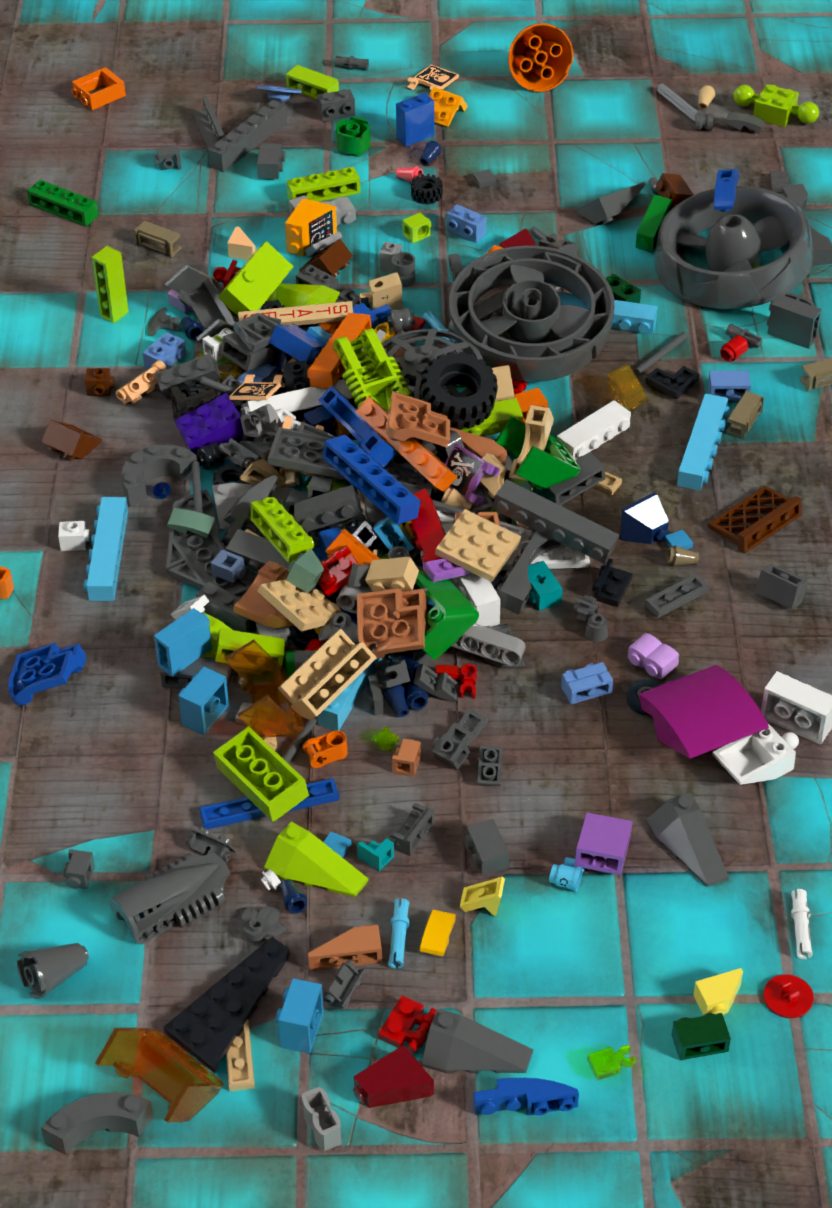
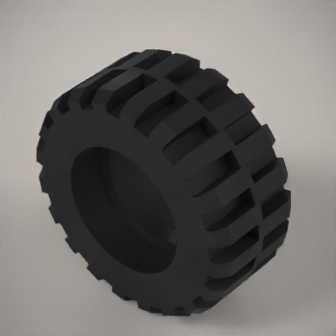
[419,352,498,430]

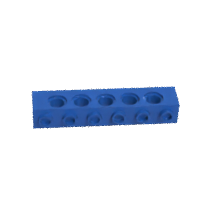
[322,435,421,525]

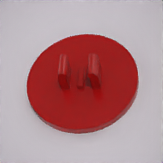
[763,974,814,1019]

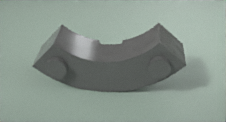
[41,1092,153,1155]

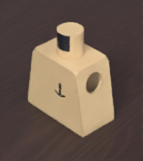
[359,273,403,310]

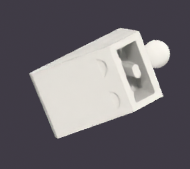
[712,724,799,785]

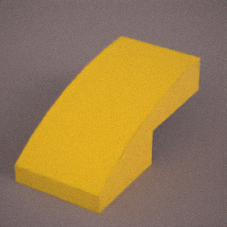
[420,910,456,956]

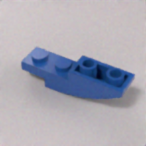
[714,169,739,212]
[473,1078,579,1116]

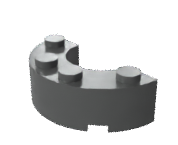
[121,444,197,507]

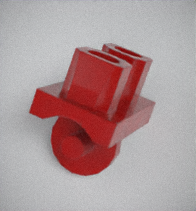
[213,260,241,289]

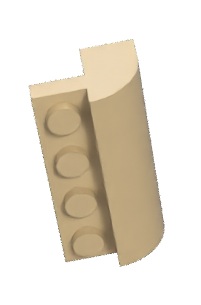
[278,629,377,719]

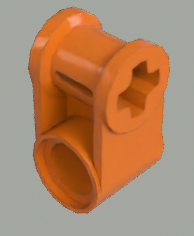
[303,730,348,768]

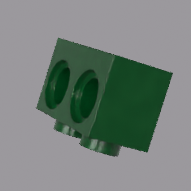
[605,273,641,303]

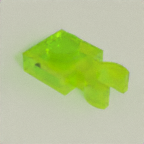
[587,1045,636,1081]

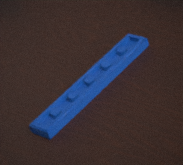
[199,778,339,830]

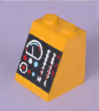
[285,198,337,256]

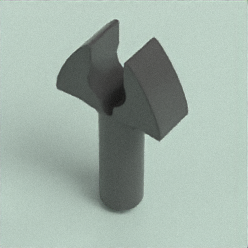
[530,226,557,247]

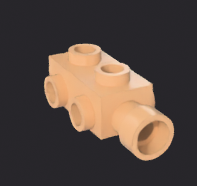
[116,360,167,404]

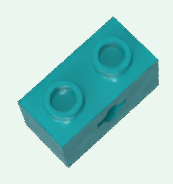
[528,561,563,611]

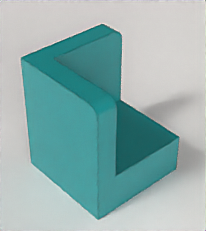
[357,838,394,871]

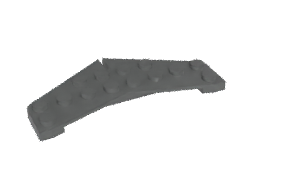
[166,490,257,598]

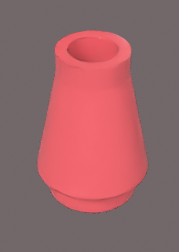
[396,166,423,182]

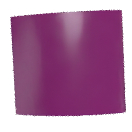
[639,665,769,759]

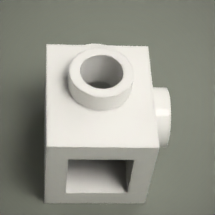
[58,521,90,551]

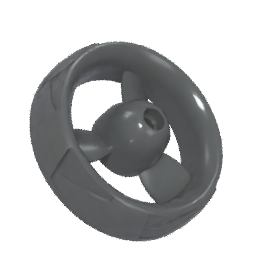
[655,186,814,309]
[449,246,615,382]

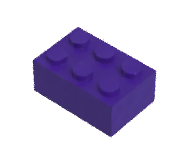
[174,393,244,455]

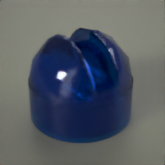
[153,482,171,499]

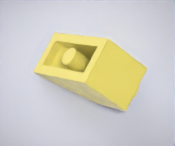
[693,968,743,1015]

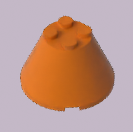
[508,23,573,92]

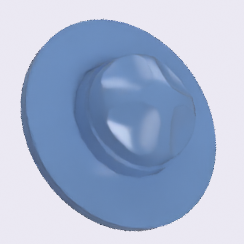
[257,85,302,103]

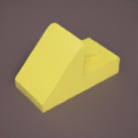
[460,877,505,916]

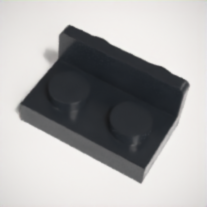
[592,558,633,607]

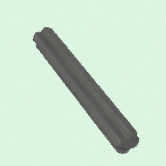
[657,83,700,122]

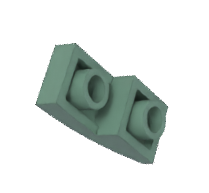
[167,508,215,538]

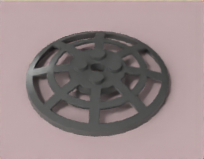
[382,329,483,399]

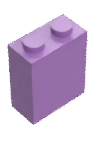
[575,813,633,875]

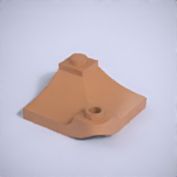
[385,391,450,447]
[233,561,295,628]
[357,588,428,659]

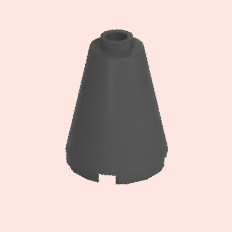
[17,943,89,999]

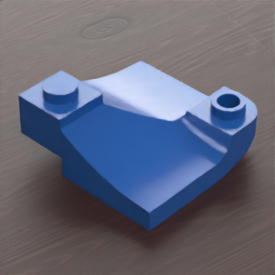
[8,643,87,706]

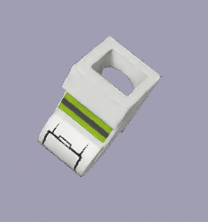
[203,328,234,361]

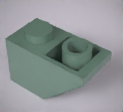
[286,549,324,593]

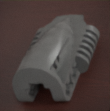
[110,853,230,944]

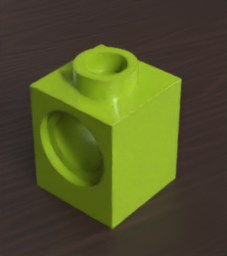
[402,212,431,243]

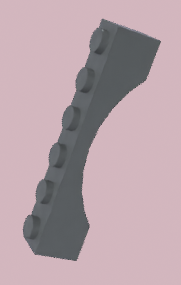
[781,184,832,266]
[496,529,562,615]

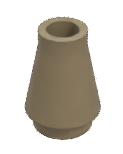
[667,546,699,566]

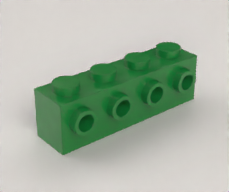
[27,180,99,227]

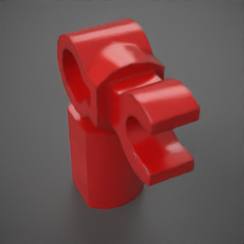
[436,664,477,699]

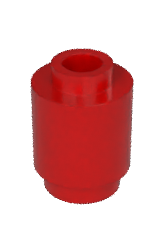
[720,335,748,362]

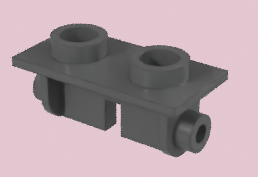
[219,438,259,470]
[186,827,237,862]
[323,960,366,1011]

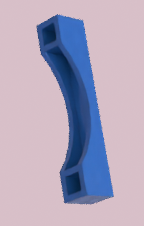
[319,385,397,467]

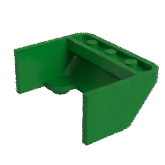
[495,415,581,490]
[413,570,479,661]

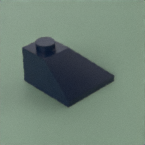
[619,492,669,544]

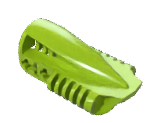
[333,328,412,410]

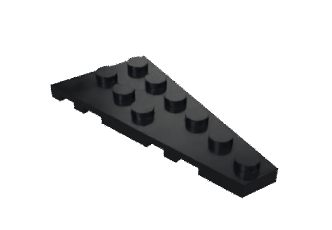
[163,936,290,1074]

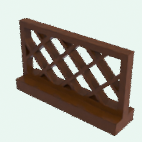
[708,486,802,554]

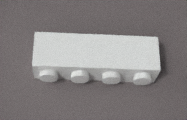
[557,400,631,460]

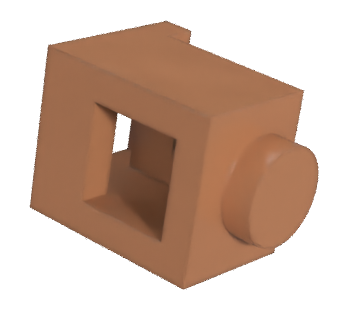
[392,739,421,777]

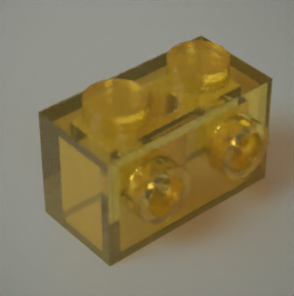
[607,363,648,411]

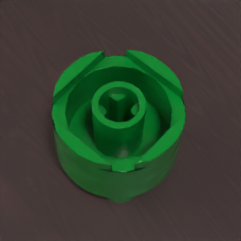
[336,117,371,157]

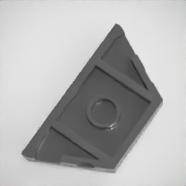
[233,313,298,352]

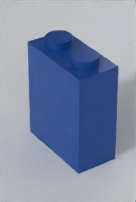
[396,93,434,147]
[269,325,326,364]

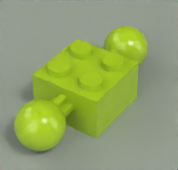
[733,84,819,127]

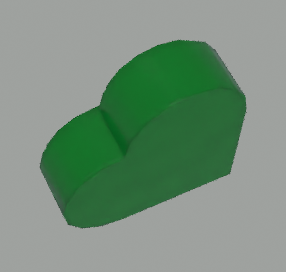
[285,651,295,677]

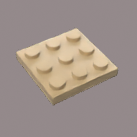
[435,509,521,582]
[257,579,343,631]

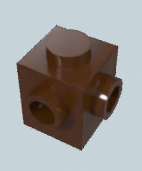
[85,368,115,396]

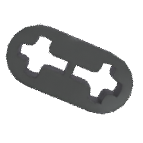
[448,254,463,281]

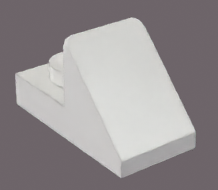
[171,595,210,620]

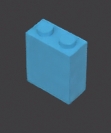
[154,608,212,677]

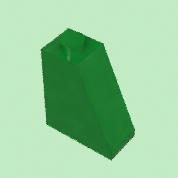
[636,195,672,252]

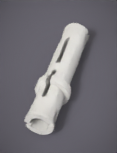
[791,889,813,959]

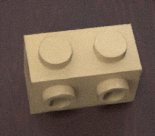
[365,557,419,592]

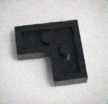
[645,366,700,400]

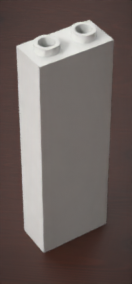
[240,379,353,416]

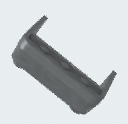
[165,265,239,343]

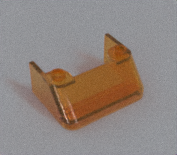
[225,639,305,738]
[95,1028,223,1123]

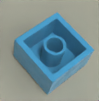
[178,667,229,735]
[276,978,324,1054]

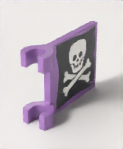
[445,443,501,506]

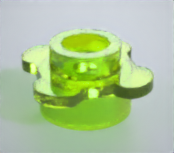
[372,727,399,750]

